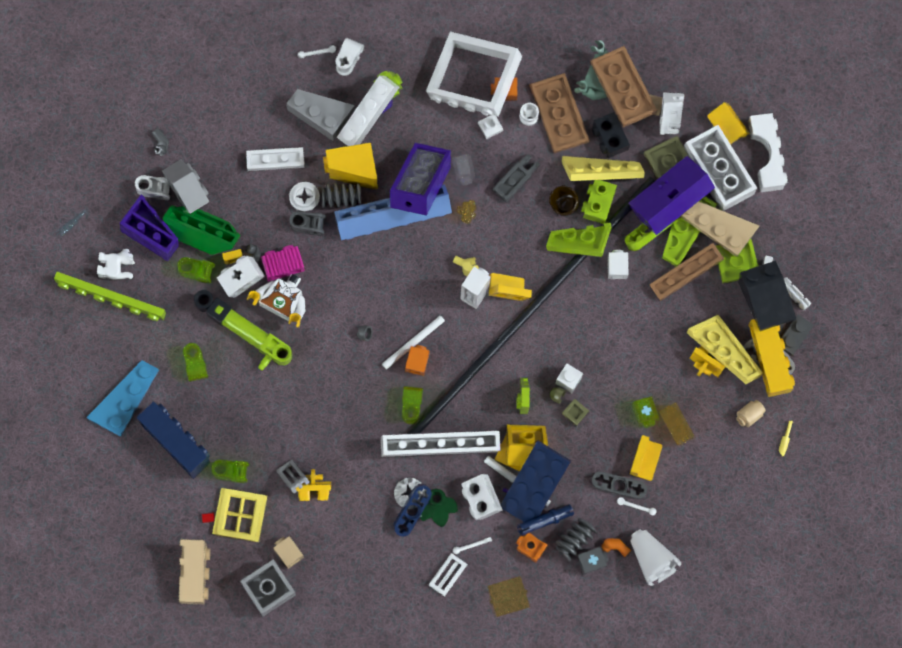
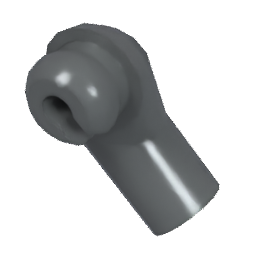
[151,128,169,156]

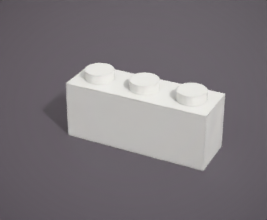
[460,267,490,309]

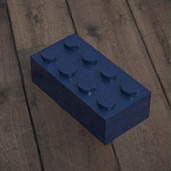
[136,401,210,479]

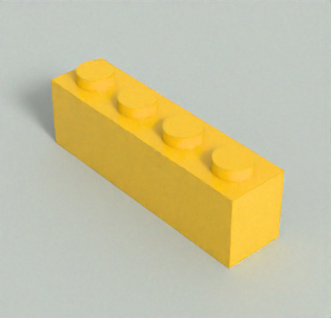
[749,319,795,397]

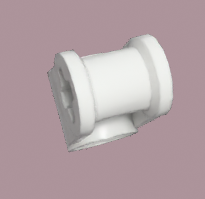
[336,38,364,76]
[135,175,170,200]

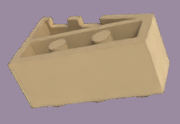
[179,540,211,604]

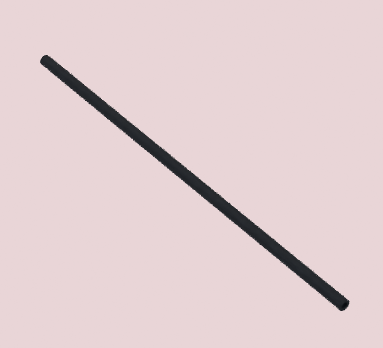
[407,177,655,434]

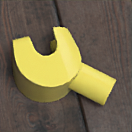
[453,256,479,276]

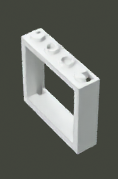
[426,32,522,117]

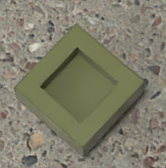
[562,399,589,427]

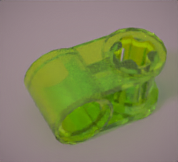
[177,257,215,284]
[183,343,208,382]
[402,386,423,424]
[211,460,250,483]

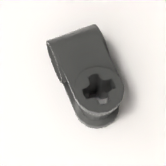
[289,211,327,236]

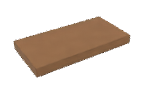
[590,46,658,128]
[529,73,590,153]

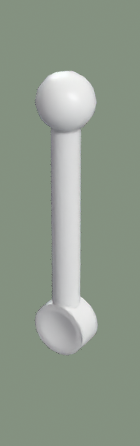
[298,46,336,59]
[617,497,656,515]
[453,537,492,554]

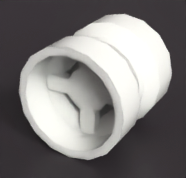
[520,103,539,126]

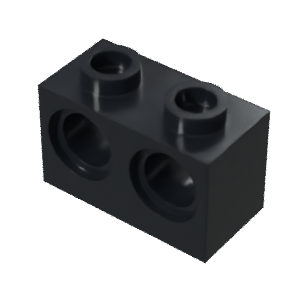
[591,112,630,158]

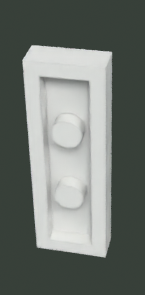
[246,147,304,171]

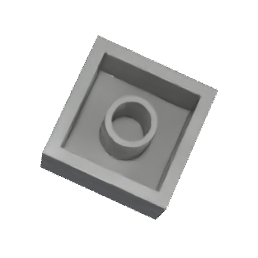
[162,159,209,213]
[240,559,296,617]

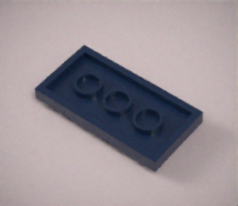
[501,441,572,522]

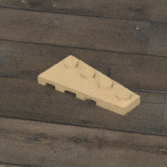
[680,201,759,257]

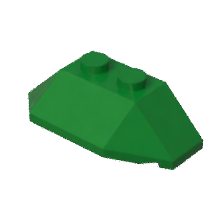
[163,205,240,255]

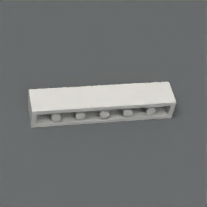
[380,431,500,457]

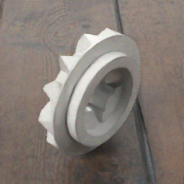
[289,182,320,212]
[394,478,425,509]

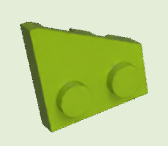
[516,378,530,414]

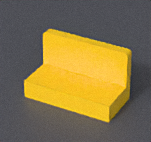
[707,102,750,145]
[489,273,532,301]
[630,435,662,481]

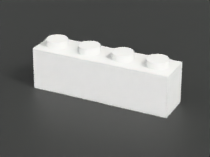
[337,76,399,146]

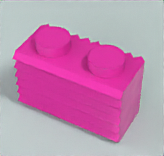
[261,245,305,282]

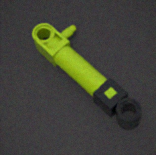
[194,290,292,371]

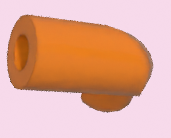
[601,538,631,557]

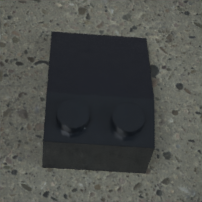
[738,261,796,331]

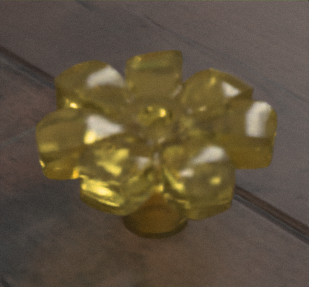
[457,200,476,224]

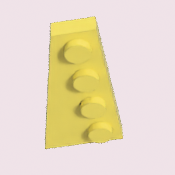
[562,156,644,181]
[687,315,763,384]

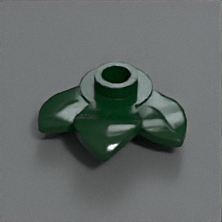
[420,489,458,527]

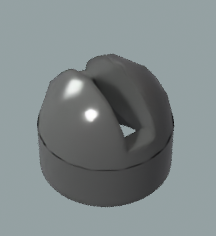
[356,325,373,341]

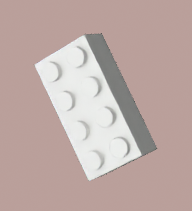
[684,125,757,211]

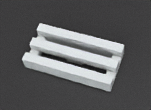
[429,553,467,597]

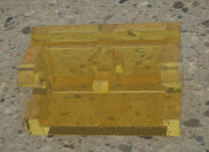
[659,402,696,446]

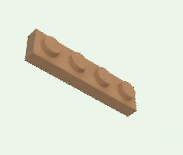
[649,243,724,301]

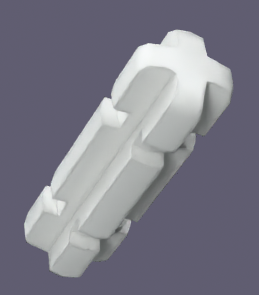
[784,278,811,310]

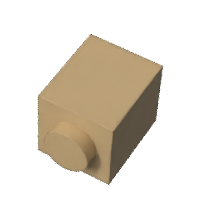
[274,536,304,569]

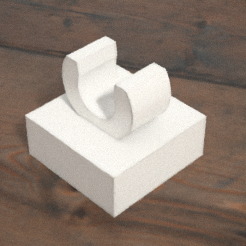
[478,115,503,139]

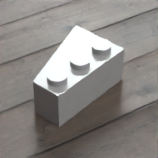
[287,89,355,141]

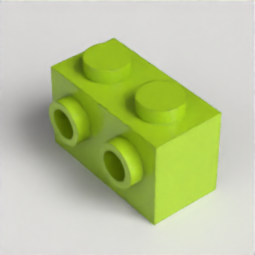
[581,180,617,224]

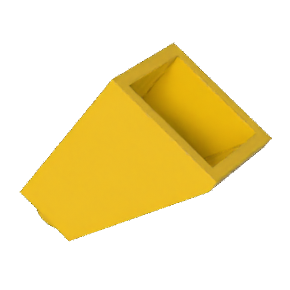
[323,143,378,190]

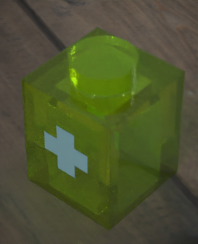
[632,396,659,428]

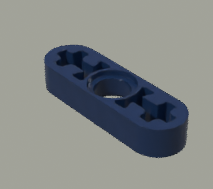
[393,483,431,537]

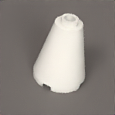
[630,530,681,586]

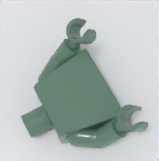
[574,40,609,100]

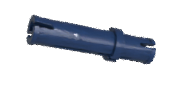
[517,504,574,536]

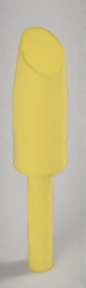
[779,421,793,456]

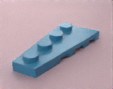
[86,360,159,437]

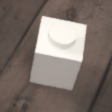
[608,250,628,279]
[556,364,583,394]

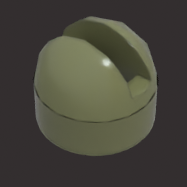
[550,387,566,404]

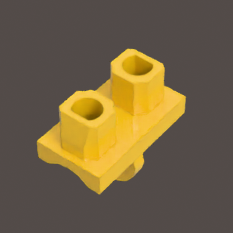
[689,346,725,377]
[296,469,331,501]

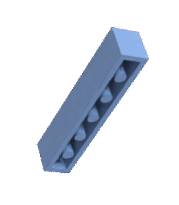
[334,184,452,240]

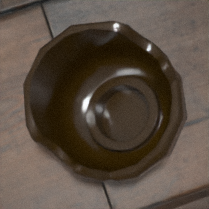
[549,185,579,217]

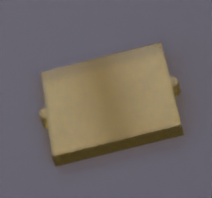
[488,576,530,617]

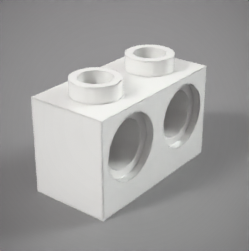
[462,474,502,520]

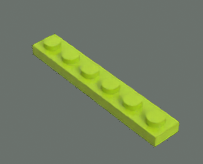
[54,272,166,321]

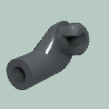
[246,244,261,265]

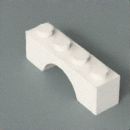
[748,113,787,192]

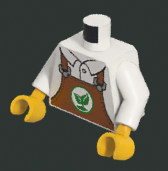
[246,274,305,327]

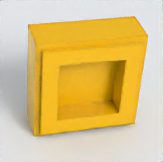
[222,249,243,265]

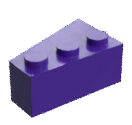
[120,194,179,261]

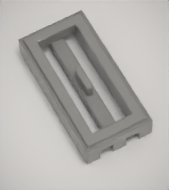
[276,460,309,494]

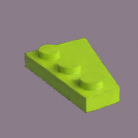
[546,223,611,257]

